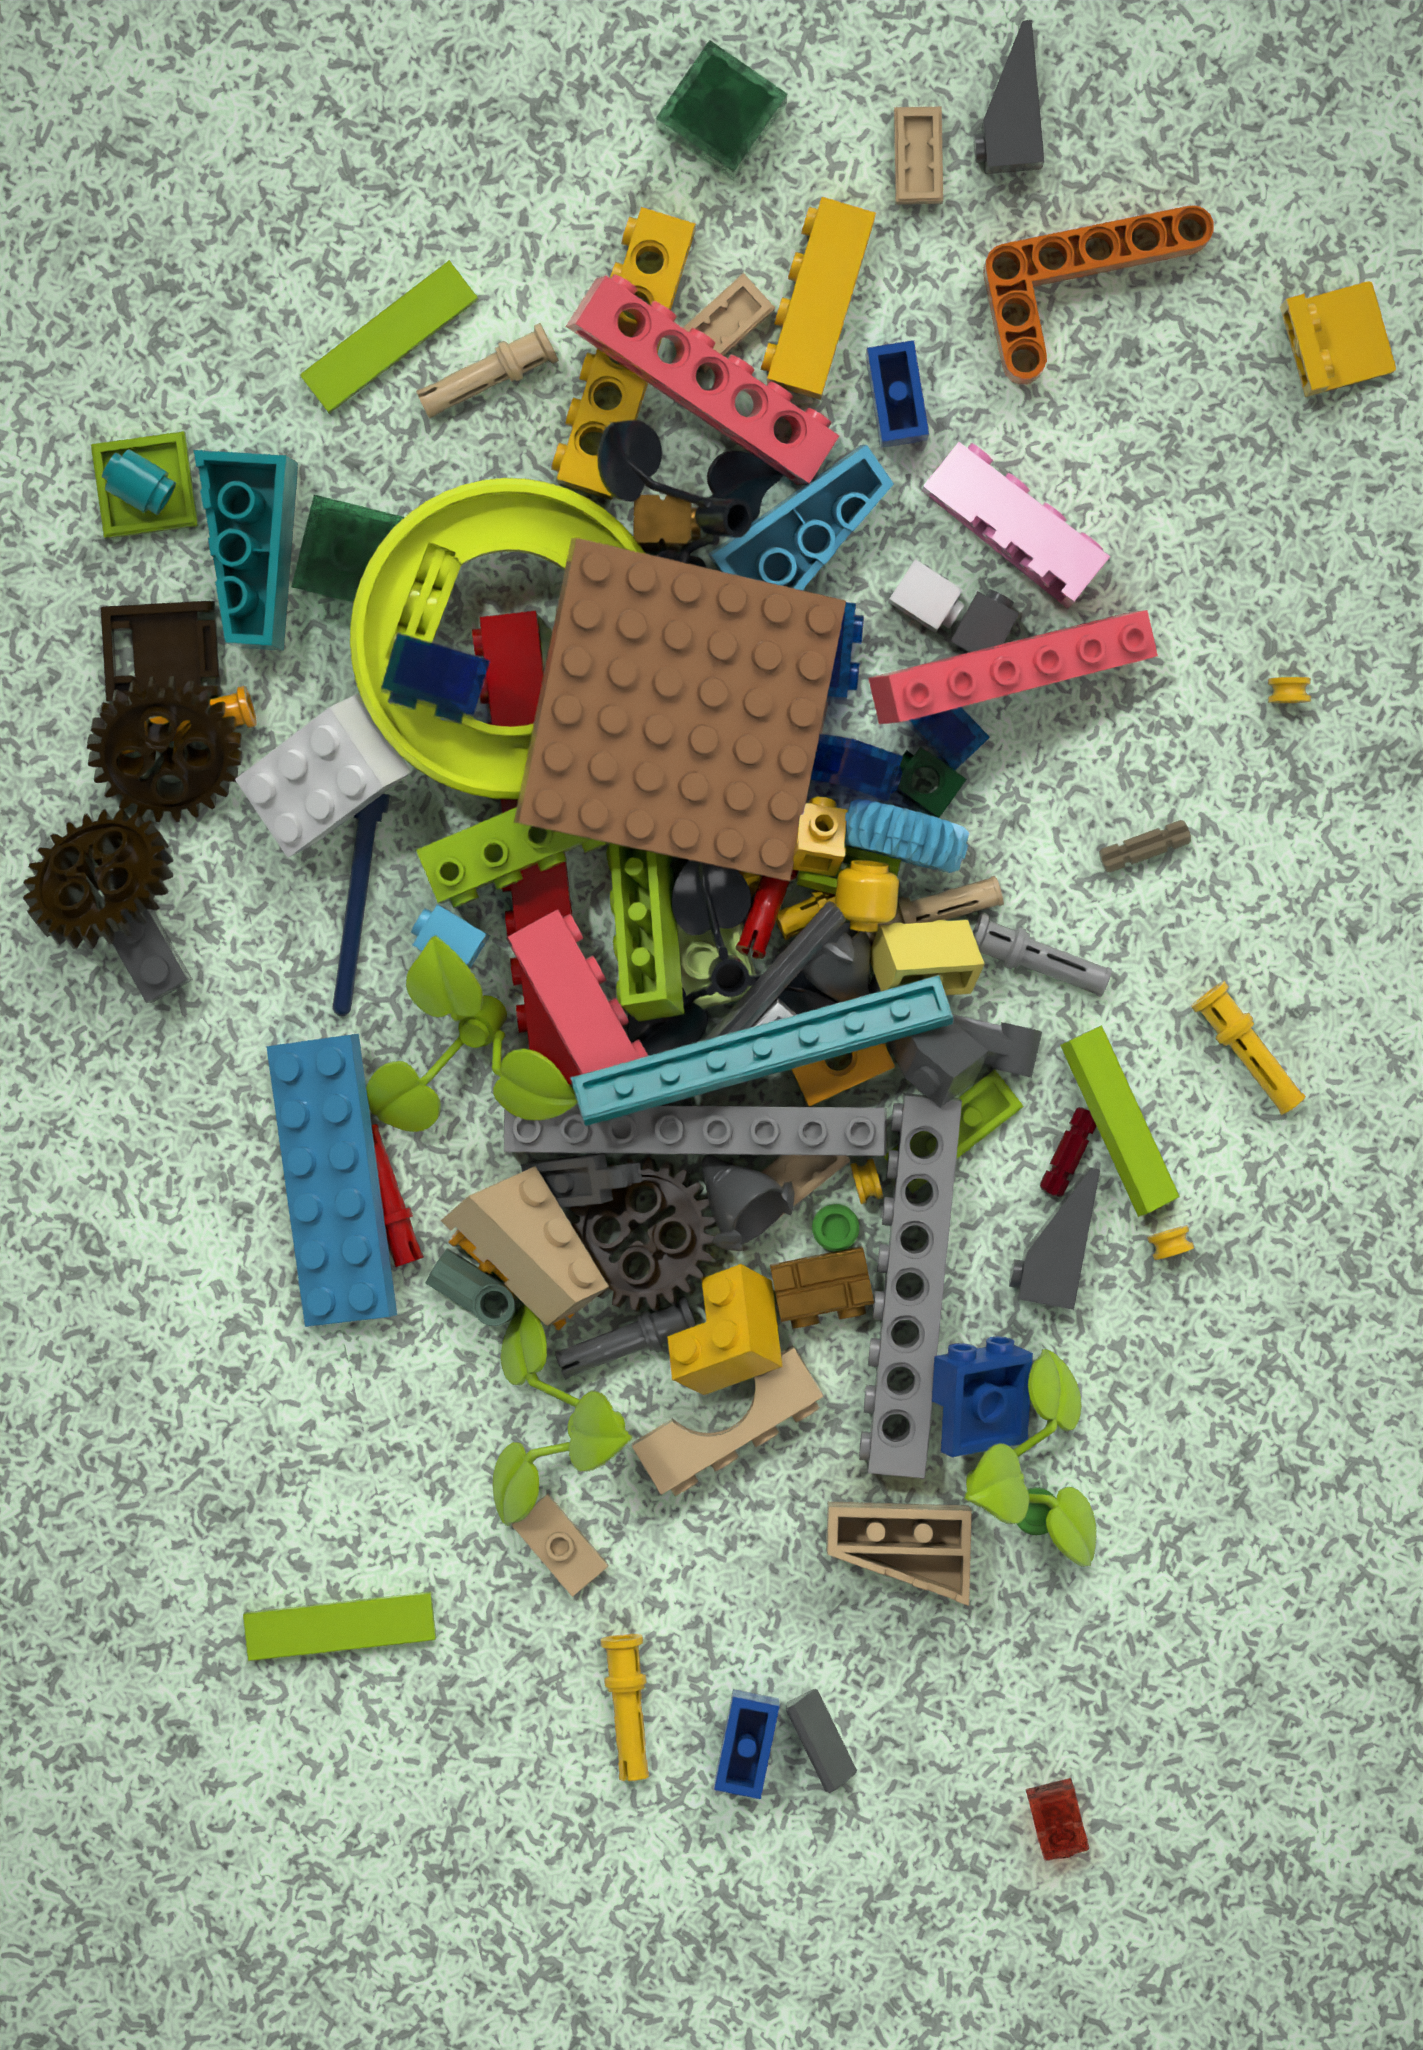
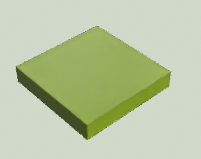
[91,431,199,539]

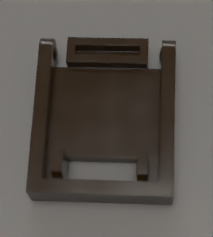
[101,601,221,702]

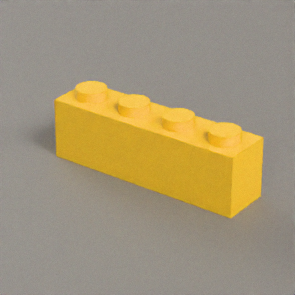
[761,197,876,400]

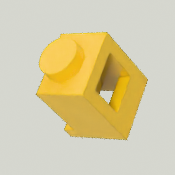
[793,797,848,876]

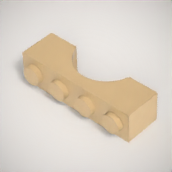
[632,1345,824,1496]

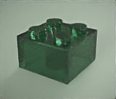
[656,40,788,181]
[291,495,404,604]

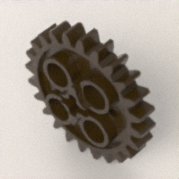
[87,676,242,823]
[23,809,174,949]
[570,1157,717,1312]

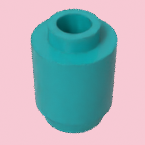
[102,449,176,515]

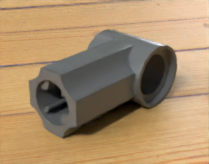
[952,1014,1042,1078]

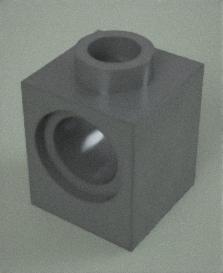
[949,589,1019,653]

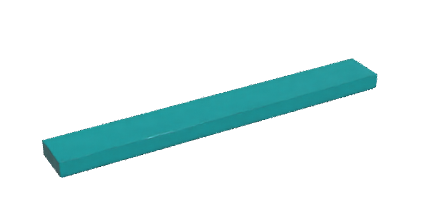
[571,975,953,1126]

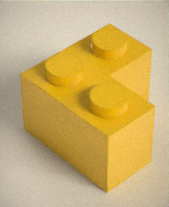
[667,1264,782,1395]

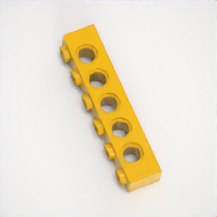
[551,207,696,500]

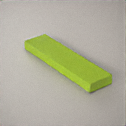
[299,260,479,414]
[1060,1025,1180,1217]
[243,1591,437,1661]

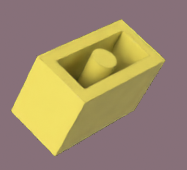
[871,920,985,995]

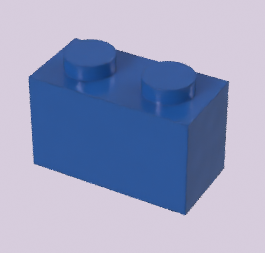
[865,340,929,448]
[714,1689,780,1799]

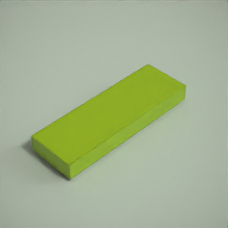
[883,1069,1024,1194]

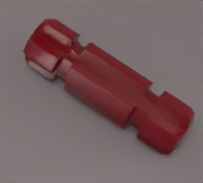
[1040,1107,1097,1197]

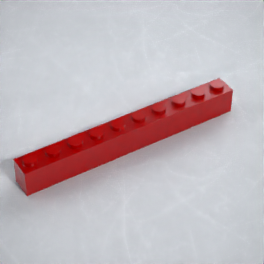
[472,610,580,1085]

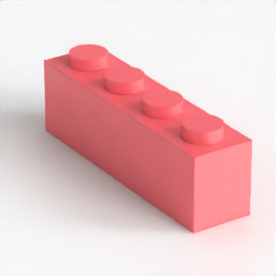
[506,910,648,1075]

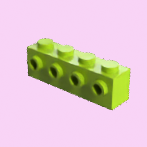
[416,807,608,908]
[606,843,684,1022]

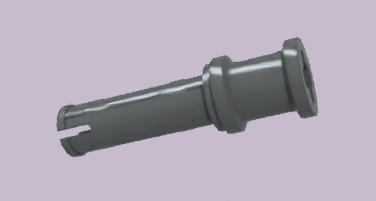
[555,1296,696,1380]

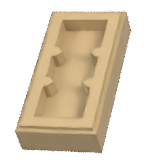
[894,106,943,205]
[683,273,775,373]
[761,1155,851,1219]
[512,1493,609,1597]

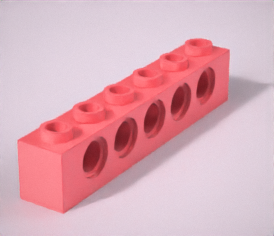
[565,274,839,485]
[868,610,1158,724]

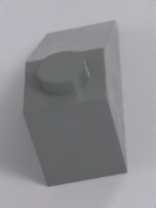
[973,20,1044,174]
[869,973,988,1108]
[1009,1167,1100,1310]

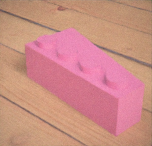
[921,442,1110,609]

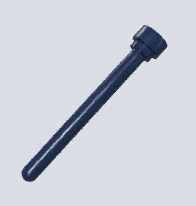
[333,794,390,1016]

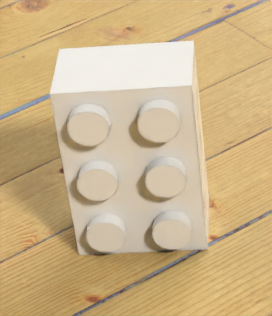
[235,694,411,858]

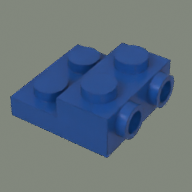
[932,1336,1033,1458]

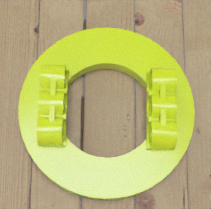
[350,478,646,799]

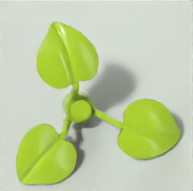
[366,935,577,1132]
[493,1304,632,1526]
[964,1349,1097,1567]

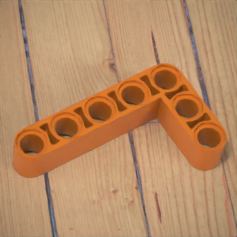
[983,206,1214,384]

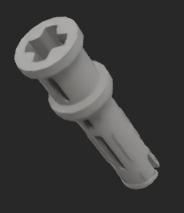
[973,913,1112,997]

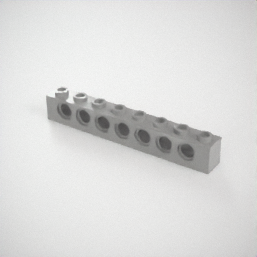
[859,1093,962,1479]
[504,1105,887,1156]

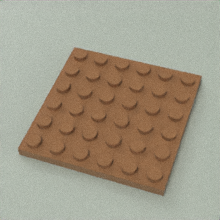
[514,538,846,881]

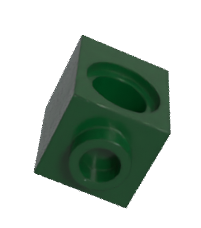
[890,746,967,818]

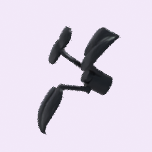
[597,420,783,568]
[627,860,839,1056]

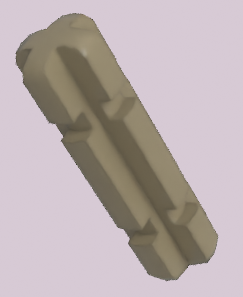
[1099,820,1191,873]

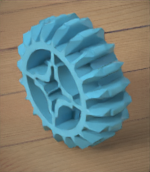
[845,799,969,873]

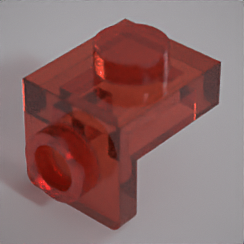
[1025,1778,1090,1861]

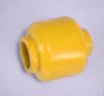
[835,860,899,932]

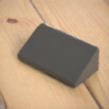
[786,1689,857,1793]

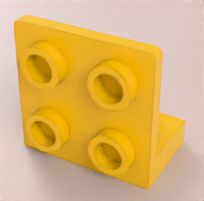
[1280,281,1396,397]

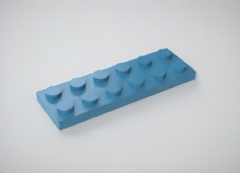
[266,1034,397,1327]

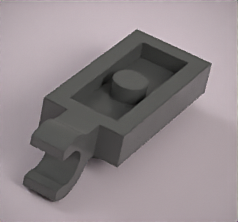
[521,1153,643,1208]

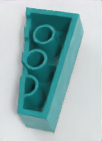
[193,450,298,651]

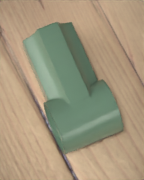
[425,1248,520,1326]

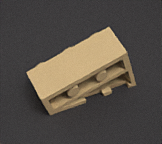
[440,1166,609,1326]
[826,1501,972,1606]

